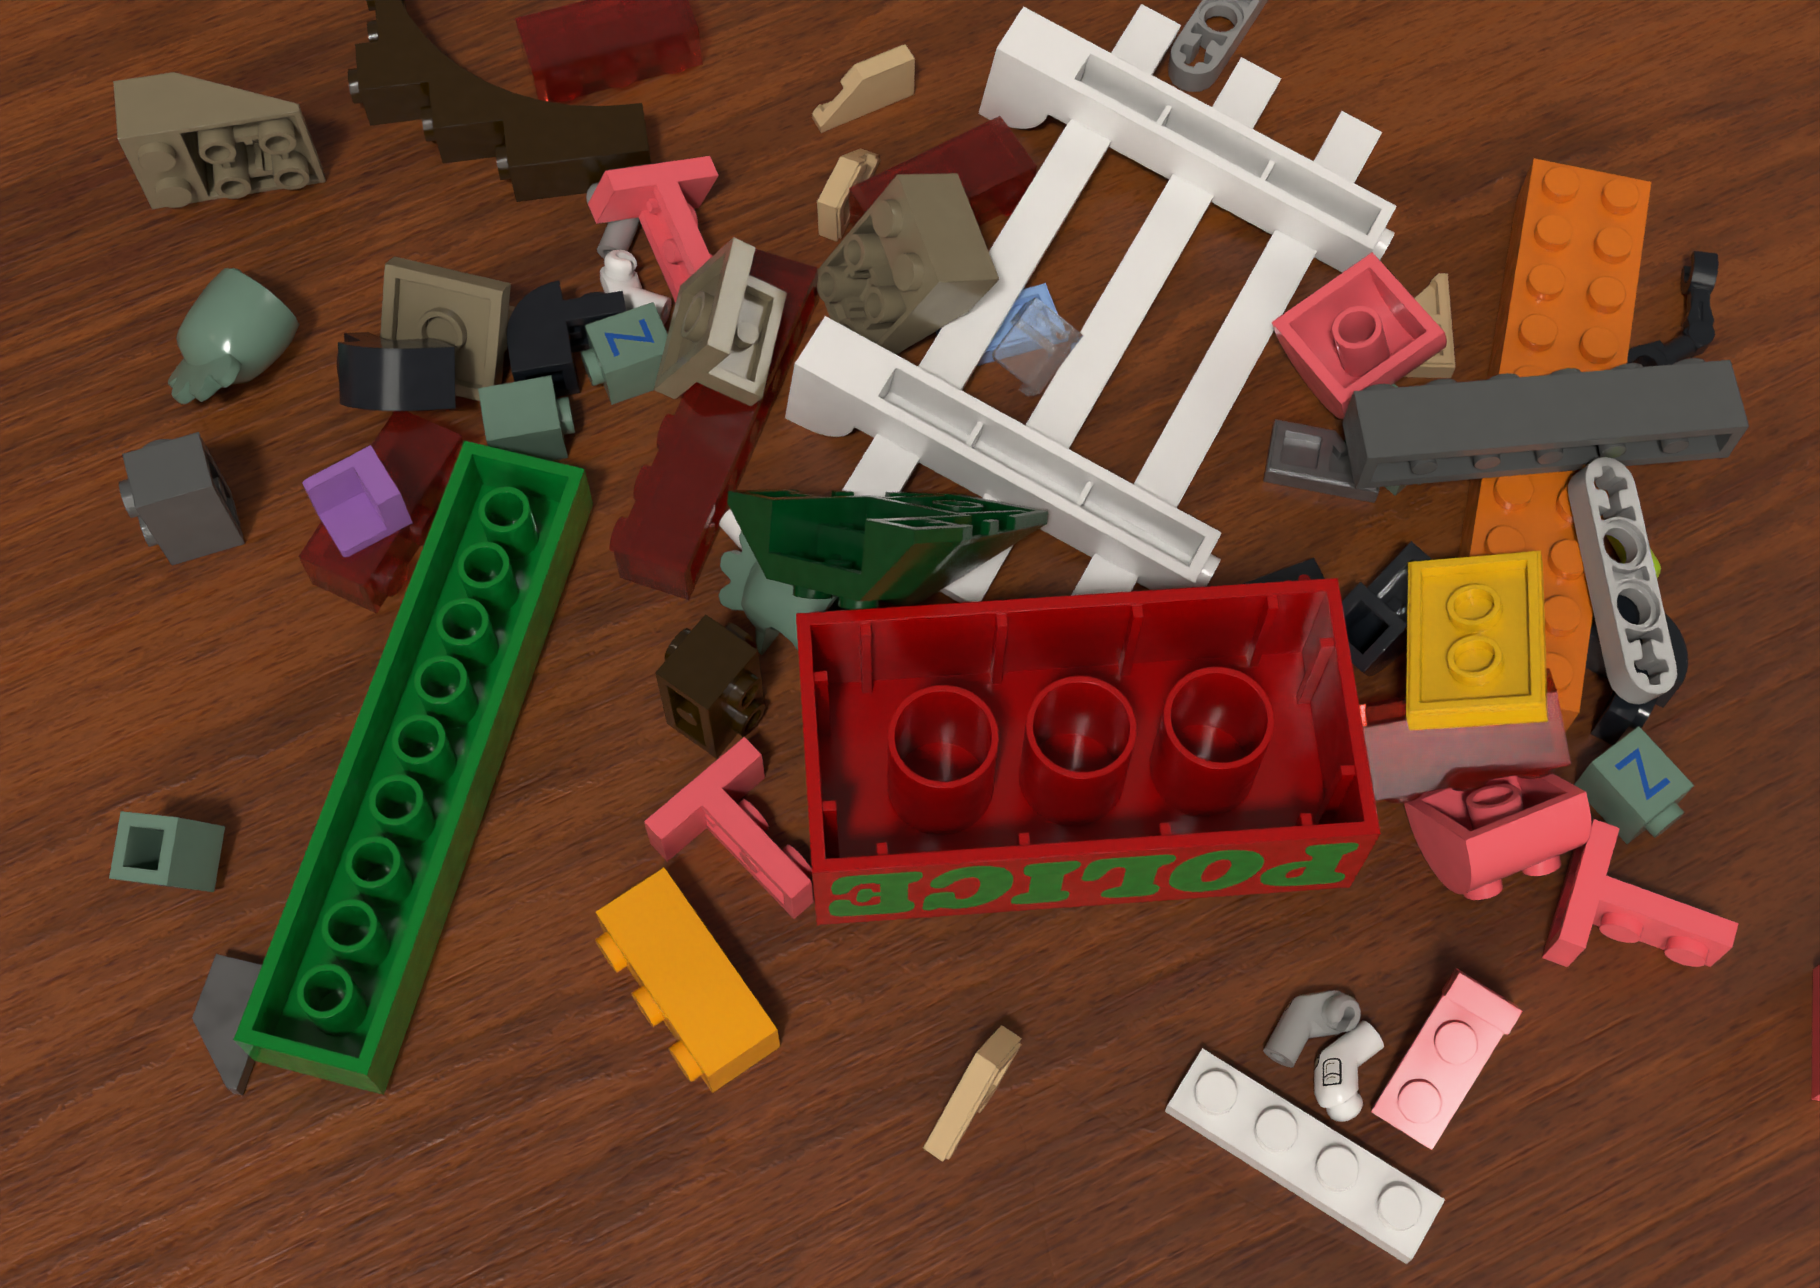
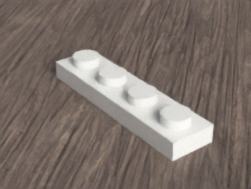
[1165,1048,1445,1264]

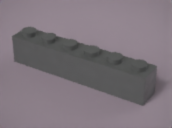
[1342,358,1749,489]

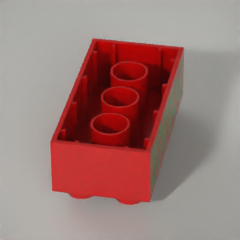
[796,578,1381,925]

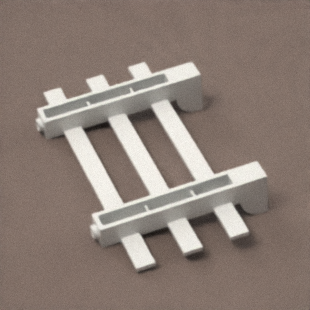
[785,4,1397,603]

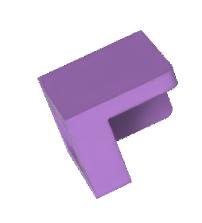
[302,445,412,557]

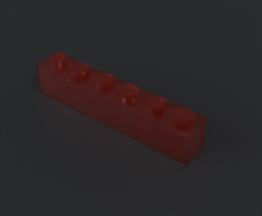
[609,249,819,600]

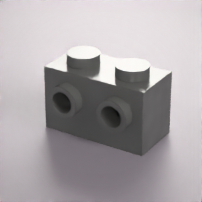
[119,432,245,565]

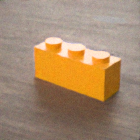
[595,867,780,1093]

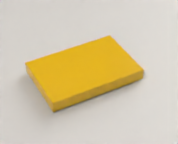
[1406,550,1548,730]

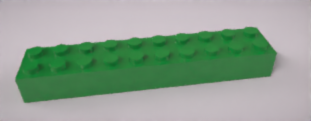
[233,441,593,1095]

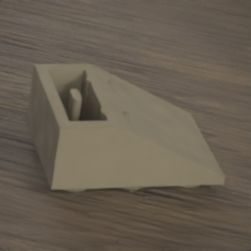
[113,72,326,209]
[814,173,999,355]

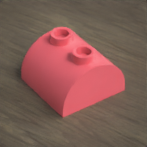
[1272,252,1447,419]
[1403,755,1591,900]

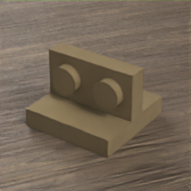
[654,237,787,406]
[380,256,515,401]

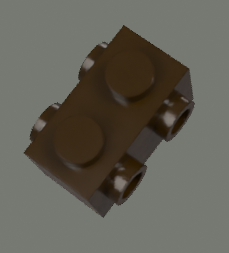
[655,614,765,759]

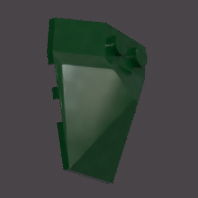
[727,489,1048,610]

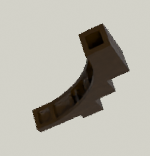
[347,0,651,202]

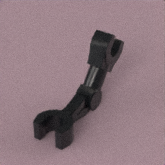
[1627,251,1719,367]

